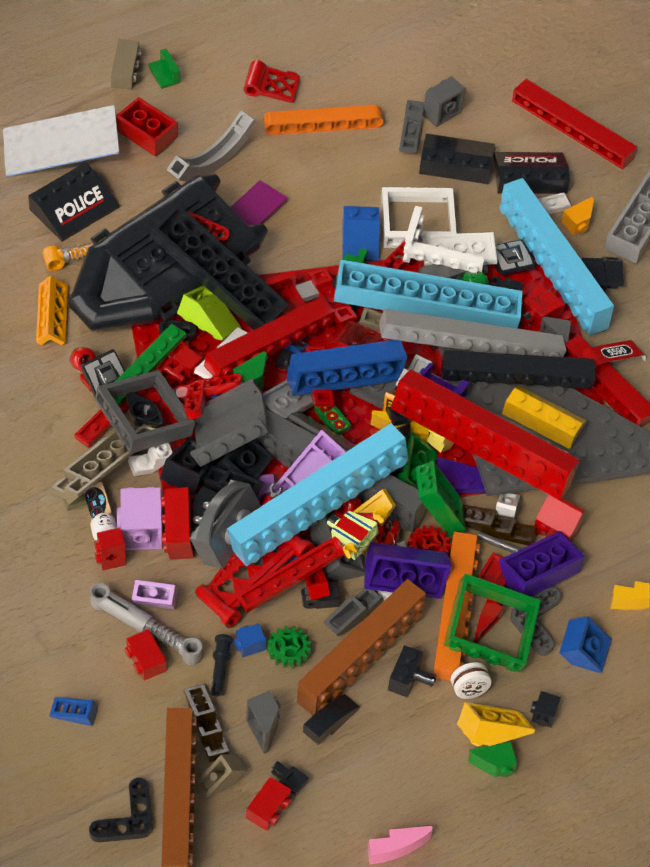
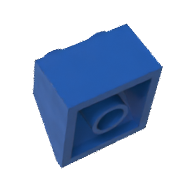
[559,616,612,673]

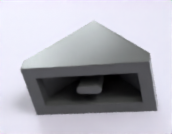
[540,317,571,343]

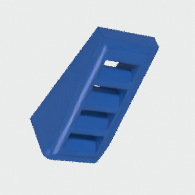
[49,697,98,726]

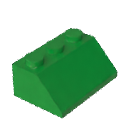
[394,432,437,489]

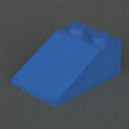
[342,206,380,262]

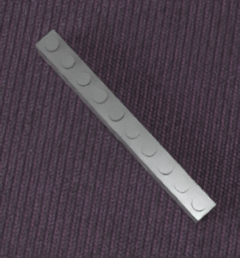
[379,309,566,357]

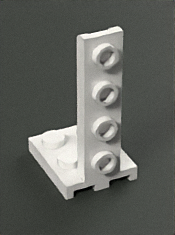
[403,206,484,273]

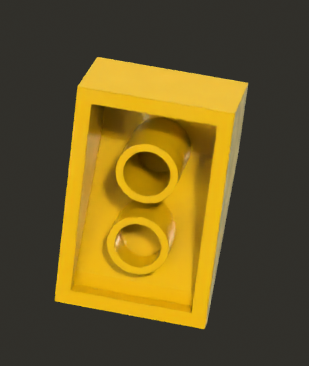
[457,702,535,746]

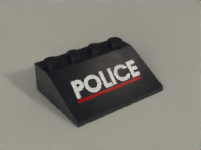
[493,152,570,194]
[28,162,119,242]

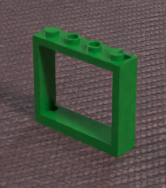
[443,574,541,672]

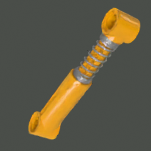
[42,238,104,271]

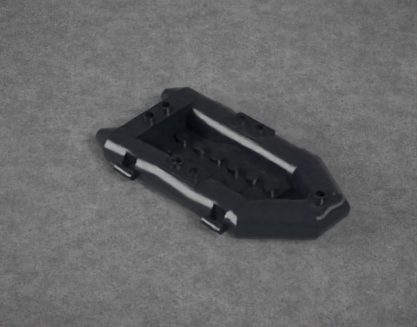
[68,174,268,332]

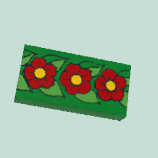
[314,405,351,435]

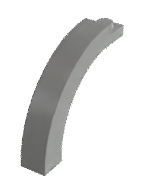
[166,110,256,181]

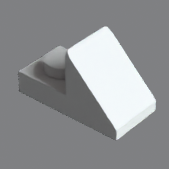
[496,493,520,518]

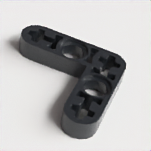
[89,778,152,842]

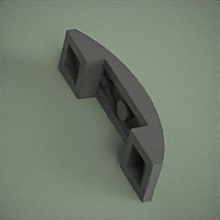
[399,100,424,153]

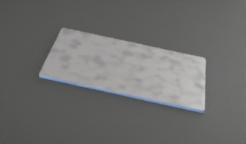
[3,105,119,177]

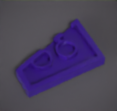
[436,457,486,493]

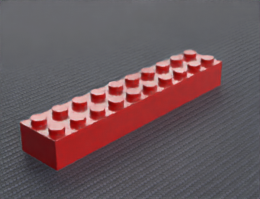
[391,369,580,500]

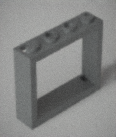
[95,370,195,454]

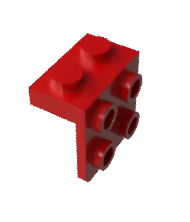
[263,270,306,318]

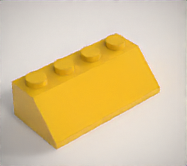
[502,385,587,449]

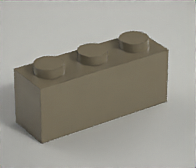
[111,39,142,90]

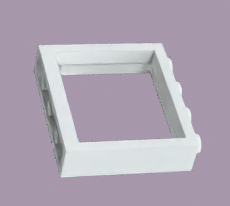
[381,187,457,248]

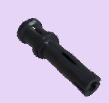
[211,634,233,697]

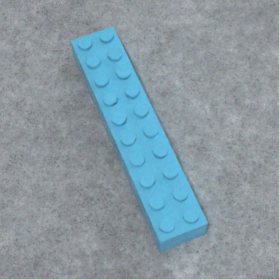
[500,178,614,336]
[334,260,522,329]
[227,423,409,566]

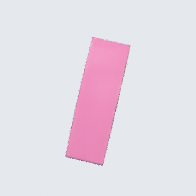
[368,826,432,864]

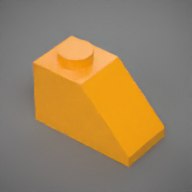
[561,197,594,236]

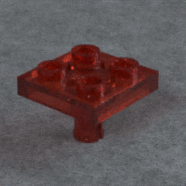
[333,321,381,346]

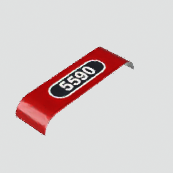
[580,340,646,368]

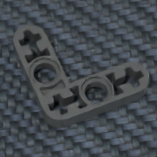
[510,587,561,656]

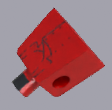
[520,283,565,327]

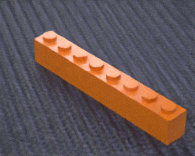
[433,532,480,681]

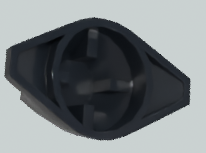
[126,392,164,427]

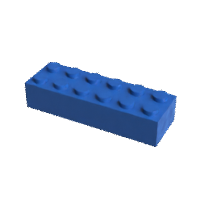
[286,340,407,396]

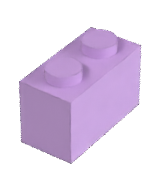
[132,580,179,610]

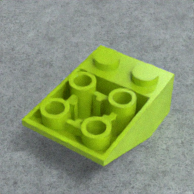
[177,286,242,341]

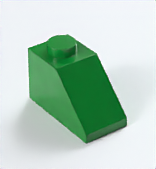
[468,741,517,777]

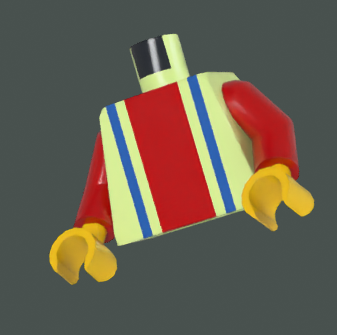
[327,507,388,560]

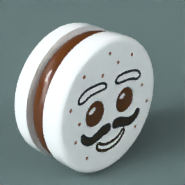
[451,662,492,699]

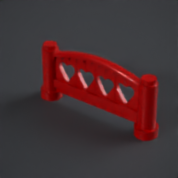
[195,534,314,628]

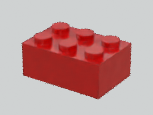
[116,97,178,156]
[161,487,194,560]

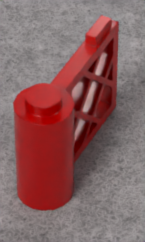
[243,60,300,103]

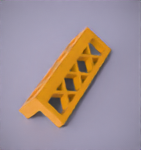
[36,275,68,345]

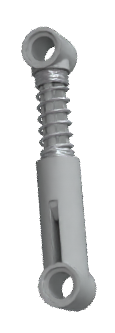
[90,583,202,665]

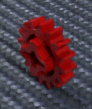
[408,525,451,555]

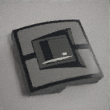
[494,239,535,275]
[80,349,125,398]

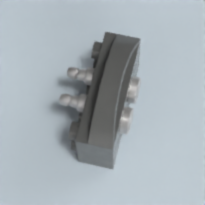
[190,480,261,569]

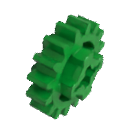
[267,626,311,669]

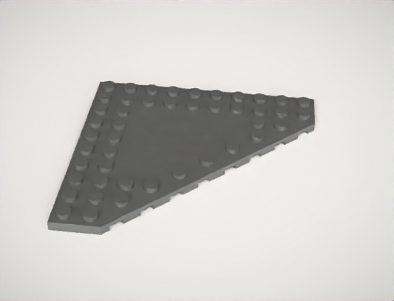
[437,346,650,496]

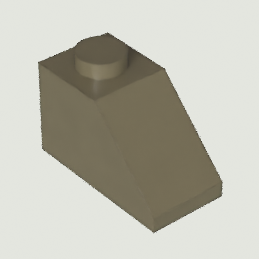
[195,754,247,799]

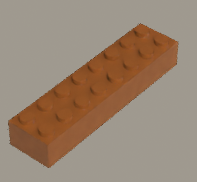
[297,579,426,715]
[161,708,196,867]

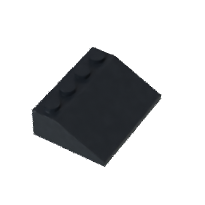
[419,133,494,184]

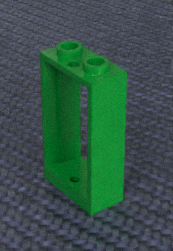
[416,461,466,536]

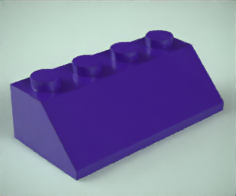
[499,531,585,597]
[364,542,452,599]

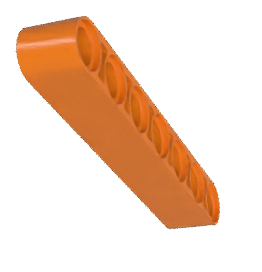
[263,105,384,135]

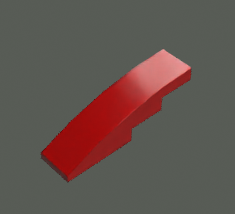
[474,576,507,644]

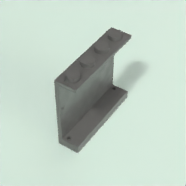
[190,378,268,467]

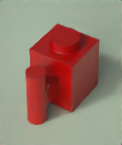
[164,346,203,384]

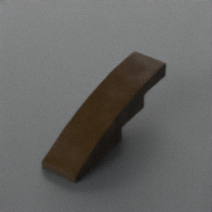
[457,505,538,546]
[184,684,229,763]

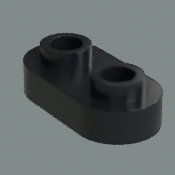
[159,320,196,341]

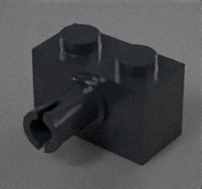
[388,645,437,697]

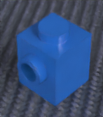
[233,624,266,657]

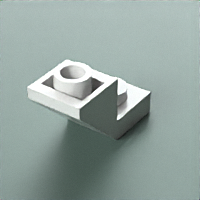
[128,443,173,476]

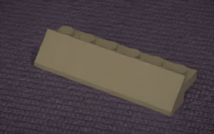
[51,423,155,505]

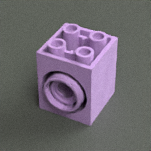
[117,487,162,550]

